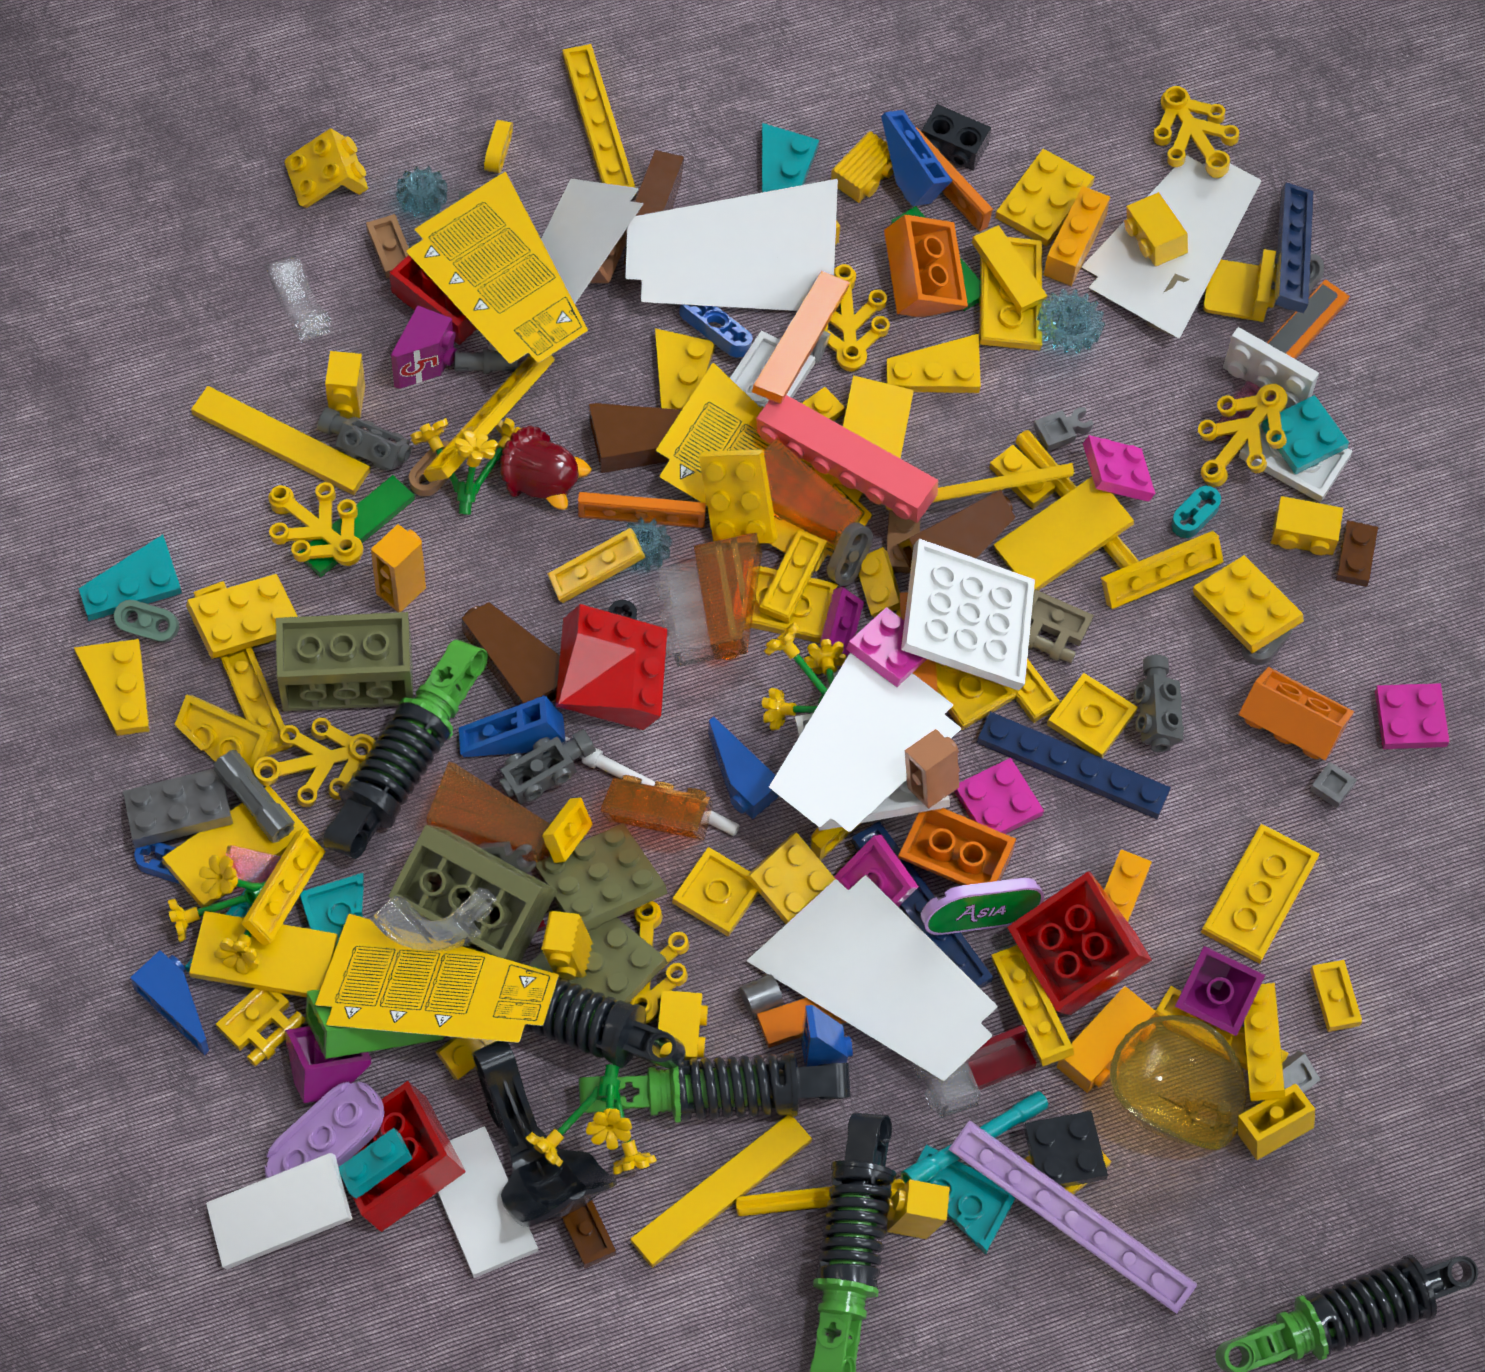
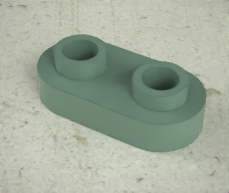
[114,600,179,642]

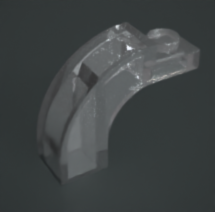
[265,255,332,343]
[371,888,497,951]

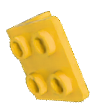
[285,128,369,208]
[1203,249,1277,322]

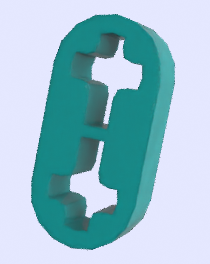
[1171,486,1221,538]

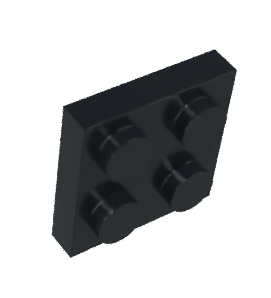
[1023,1111,1108,1188]

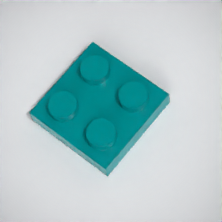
[1261,395,1350,475]

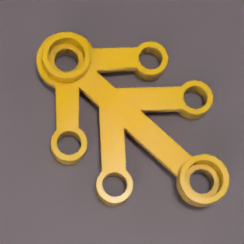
[1153,86,1239,178]
[824,264,890,372]
[1198,384,1288,487]
[268,482,364,566]
[253,717,376,808]
[629,901,690,1023]

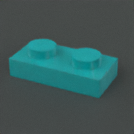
[338,1128,413,1199]

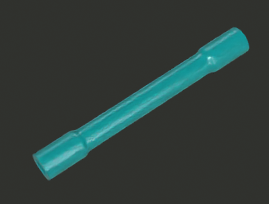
[901,1091,1048,1184]

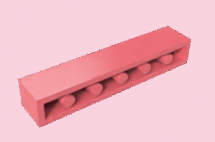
[756,395,938,523]

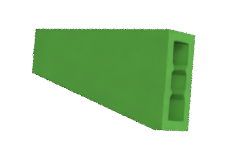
[306,990,444,1059]

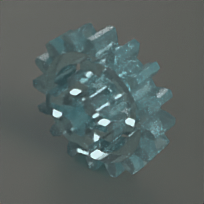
[1036,289,1105,353]

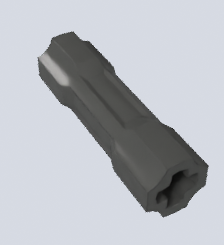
[213,750,295,843]

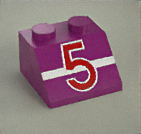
[391,305,457,389]

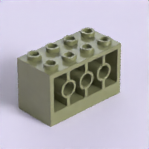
[276,612,414,711]
[388,824,558,961]

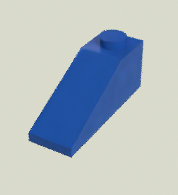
[881,110,952,207]
[459,696,566,757]
[708,716,779,820]
[130,950,209,1055]
[801,1005,853,1067]

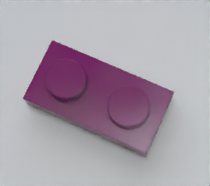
[819,587,864,658]

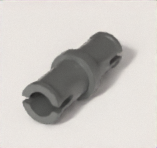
[454,349,518,374]

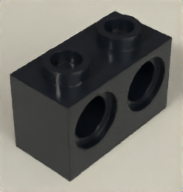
[921,104,991,171]

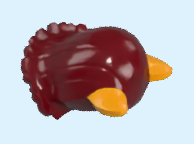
[500,426,592,510]

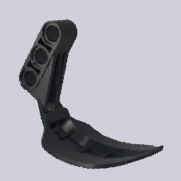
[472,1041,617,1227]

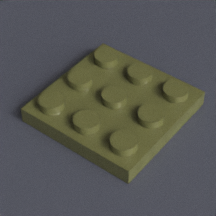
[535,823,668,931]
[529,917,668,1003]

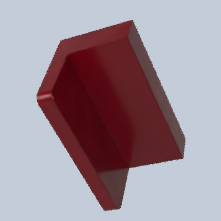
[961,1025,1037,1092]

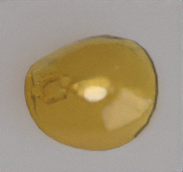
[1110,1015,1247,1150]

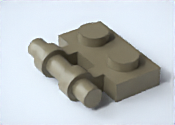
[1028,589,1094,664]

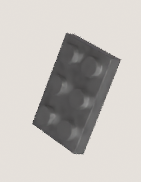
[123,769,233,848]

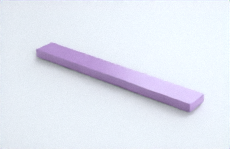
[949,1120,1197,1314]

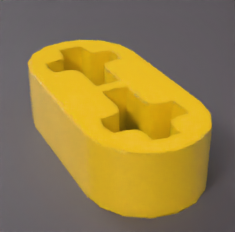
[484,119,513,174]

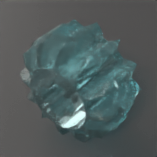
[396,165,448,218]
[619,517,672,573]

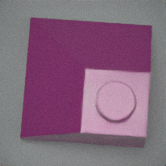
[1175,946,1265,1036]
[285,1026,371,1103]

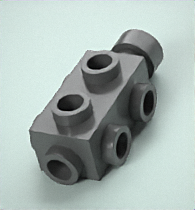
[317,407,412,470]
[1134,655,1184,752]
[499,729,596,805]

